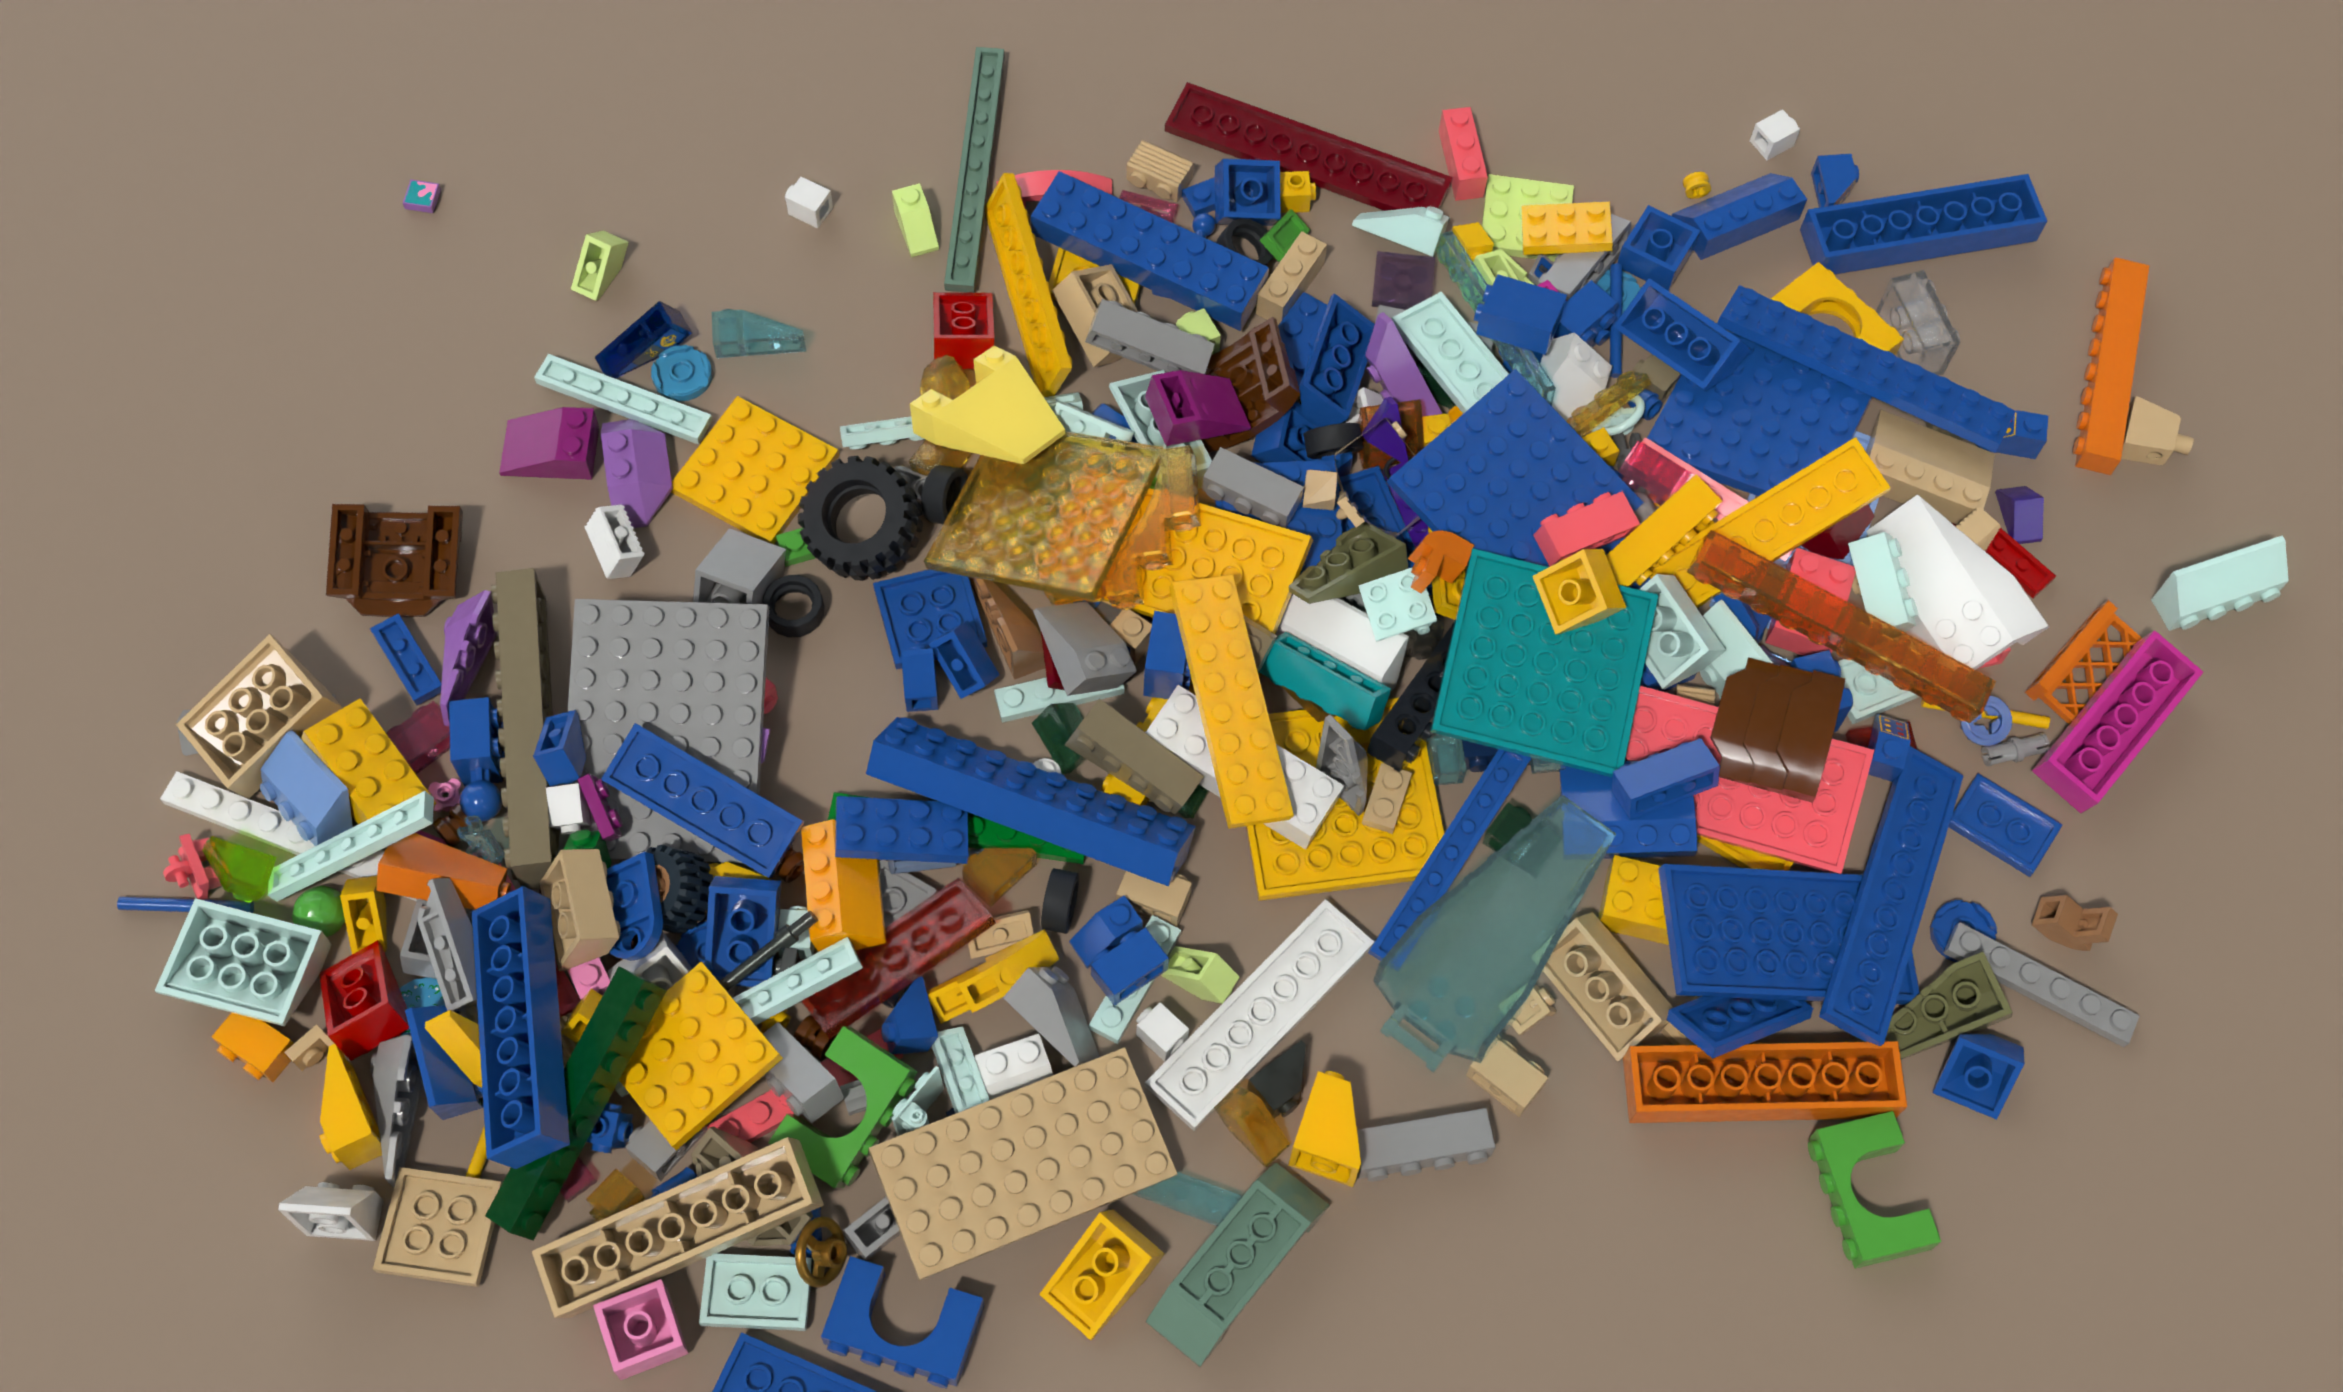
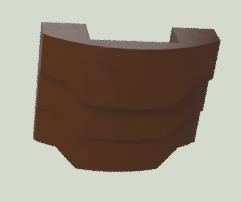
[1201,317,1300,453]
[326,504,463,617]
[1710,657,1845,803]

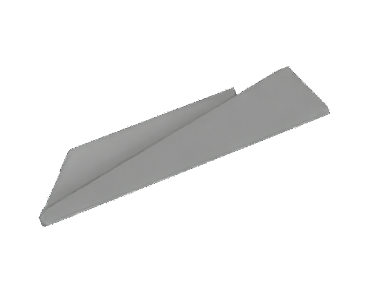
[416,878,478,1024]

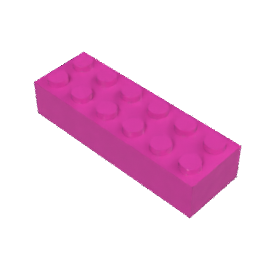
[2032,630,2203,813]

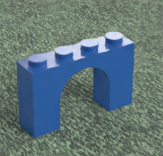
[821,1256,984,1389]

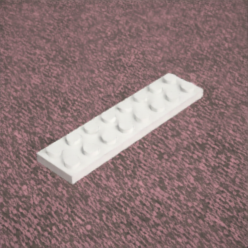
[1145,899,1374,1131]

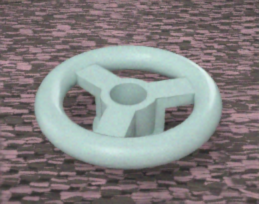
[1588,392,1645,436]

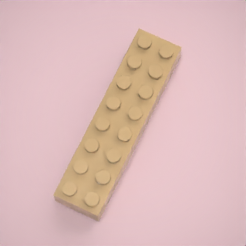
[532,1137,824,1318]

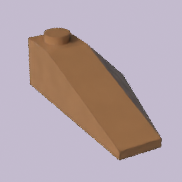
[967,560,1045,680]

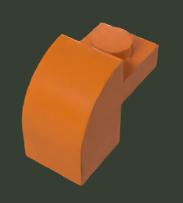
[1408,530,1474,593]

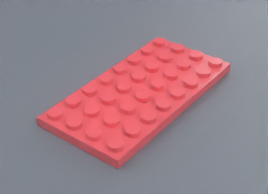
[1625,686,1874,874]

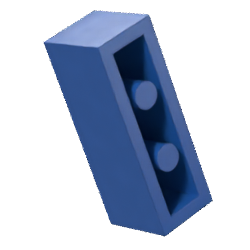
[1612,738,1720,819]

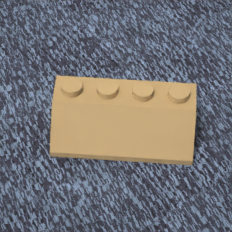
[1533,912,1673,1062]

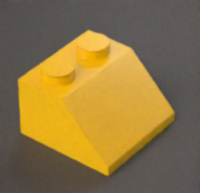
[1533,549,1627,635]

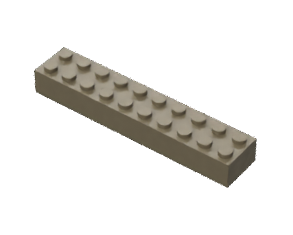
[491,568,560,890]

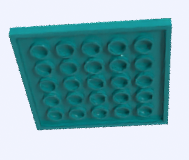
[1430,548,1658,777]

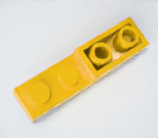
[927,929,1059,1024]

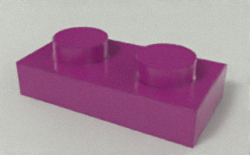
[577,774,623,842]

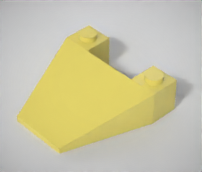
[910,345,1065,464]

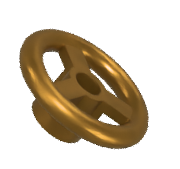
[795,1216,847,1288]

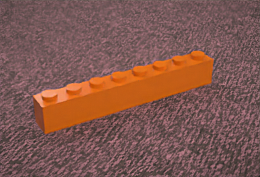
[2073,257,2150,475]

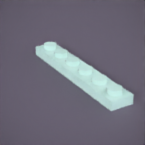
[534,354,713,445]
[268,791,434,902]

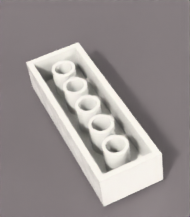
[1145,685,1344,850]

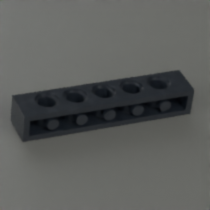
[1366,621,1455,772]

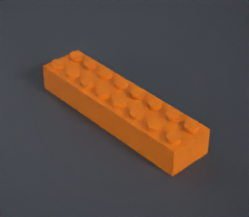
[1623,1041,1907,1123]

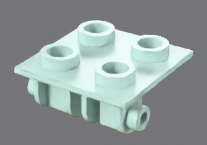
[1358,567,1437,642]
[892,1066,944,1136]

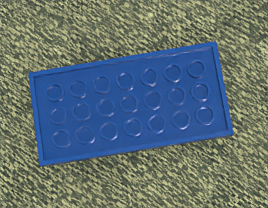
[1658,864,1920,1005]

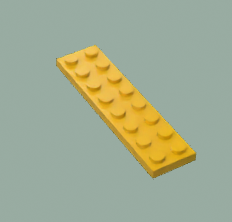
[985,173,1072,397]
[1650,437,1891,608]
[1169,575,1294,829]

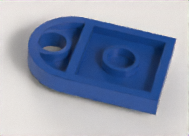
[606,852,663,961]

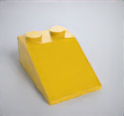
[319,1044,382,1170]
[1039,1209,1165,1340]

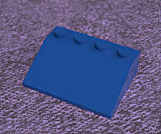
[1559,761,1698,860]

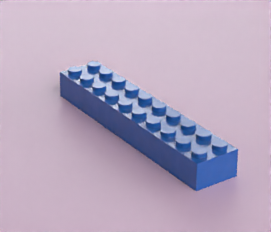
[866,717,1196,886]

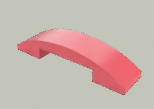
[997,170,1112,208]

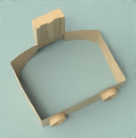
[1334,418,1420,538]

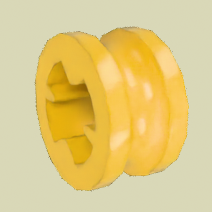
[1683,172,1711,199]

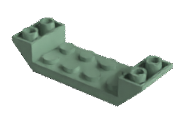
[1146,1163,1330,1367]

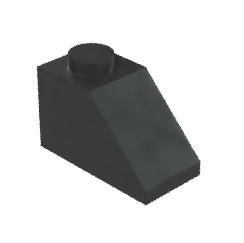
[1247,1040,1306,1120]

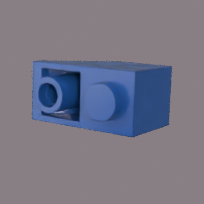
[901,646,938,712]

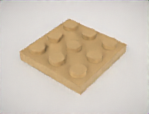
[373,1167,502,1287]

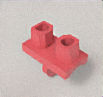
[163,834,225,899]

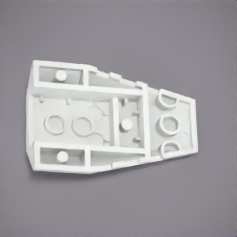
[1866,495,2050,698]

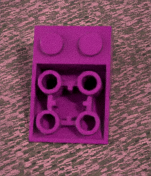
[1145,370,1251,446]

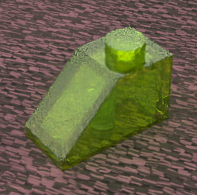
[202,836,277,902]

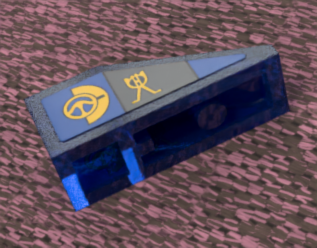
[595,301,692,379]

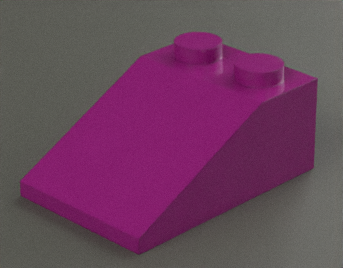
[499,407,600,480]

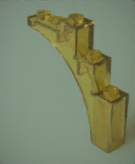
[1044,445,1201,610]

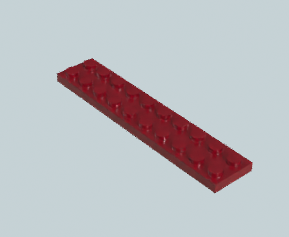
[1165,82,1452,211]

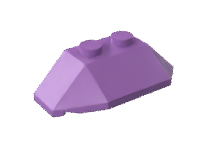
[1365,312,1442,417]
[601,419,673,528]

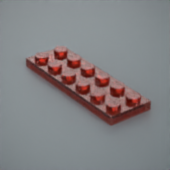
[800,878,996,1039]

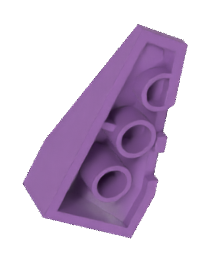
[440,590,497,727]

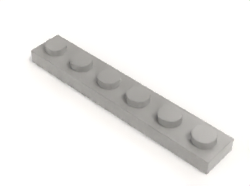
[1943,922,2140,1047]

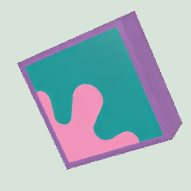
[403,179,441,213]

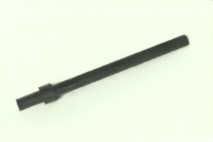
[719,910,818,991]

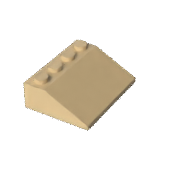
[1866,410,1995,525]
[176,634,343,799]

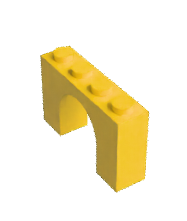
[1771,262,1904,355]

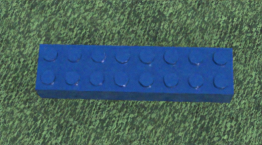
[1031,171,1269,331]
[1800,174,2047,274]
[472,886,570,1169]

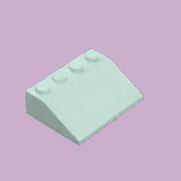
[155,898,332,1026]

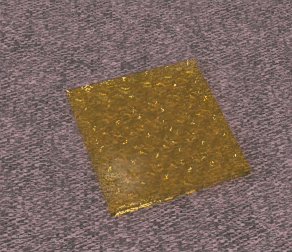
[924,431,1165,600]

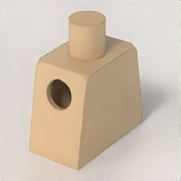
[2121,396,2194,465]

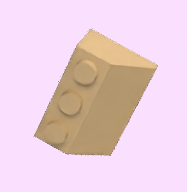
[1052,264,1138,367]
[539,849,620,971]

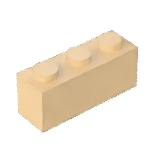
[1255,231,1327,325]

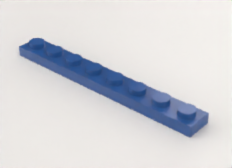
[1368,749,1532,971]

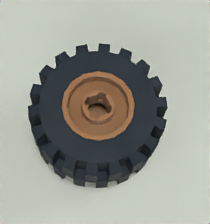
[646,845,713,933]

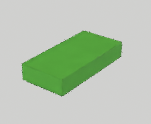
[1259,209,1310,262]

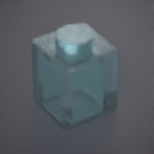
[1427,734,1467,786]

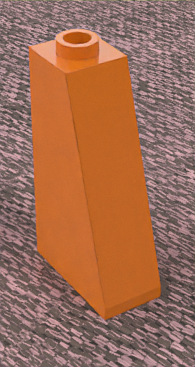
[376,833,511,910]

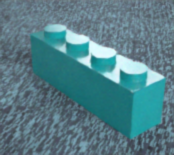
[1259,632,1391,731]

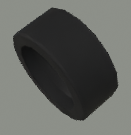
[1216,218,1273,266]
[1303,423,1364,459]
[921,465,971,526]
[763,575,824,638]
[1041,868,1080,934]

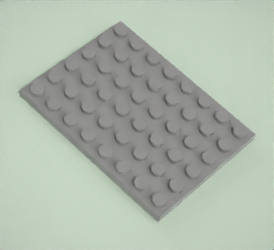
[558,599,770,864]

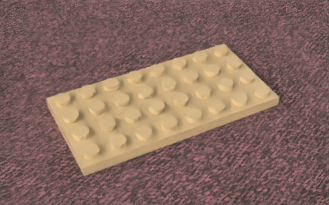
[868,1047,1178,1281]

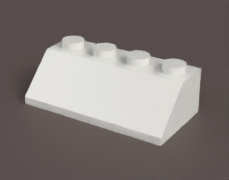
[1275,594,1409,691]

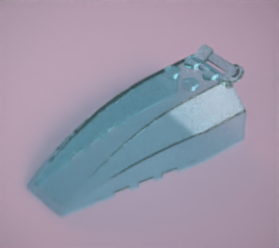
[1373,795,1616,1073]

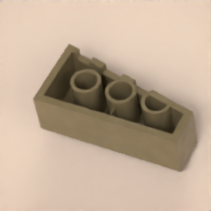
[1065,698,1204,814]

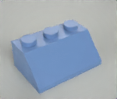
[260,730,352,846]

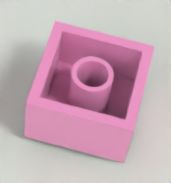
[593,1279,689,1380]

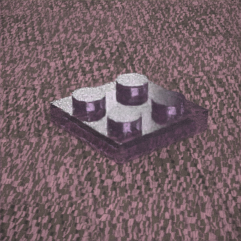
[1371,251,1435,310]

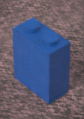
[1474,274,1567,355]

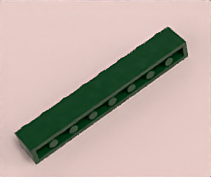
[485,966,667,1241]

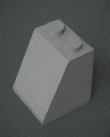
[693,528,786,604]

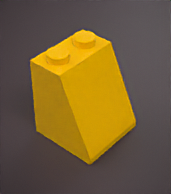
[1288,1071,1361,1187]

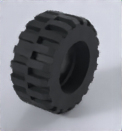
[798,456,923,581]

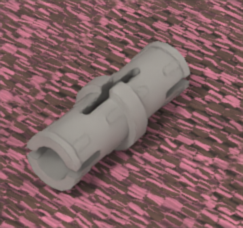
[1981,733,2050,766]

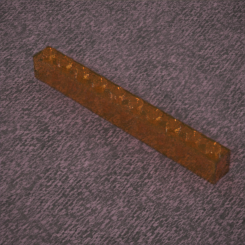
[1687,530,1996,723]

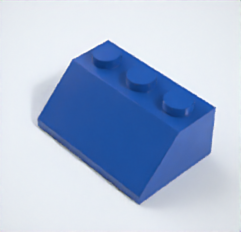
[405,1006,483,1120]

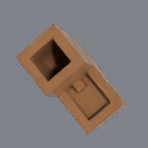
[2032,895,2118,951]

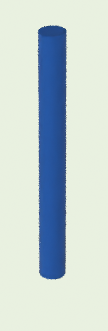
[1610,263,1622,378]
[117,897,254,913]

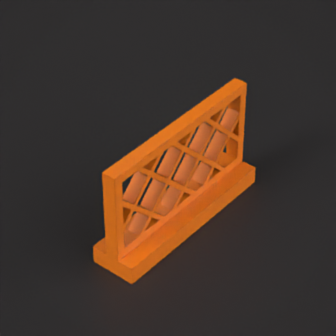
[2024,600,2142,725]

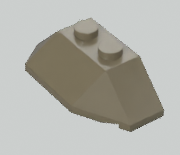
[691,1127,813,1246]

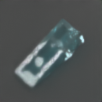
[712,309,806,358]

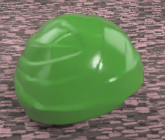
[292,886,345,937]

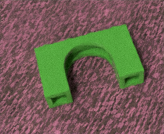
[768,1026,918,1189]
[1808,1111,1941,1269]

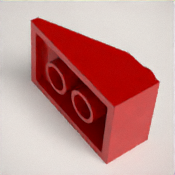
[933,292,994,371]
[319,940,409,1061]

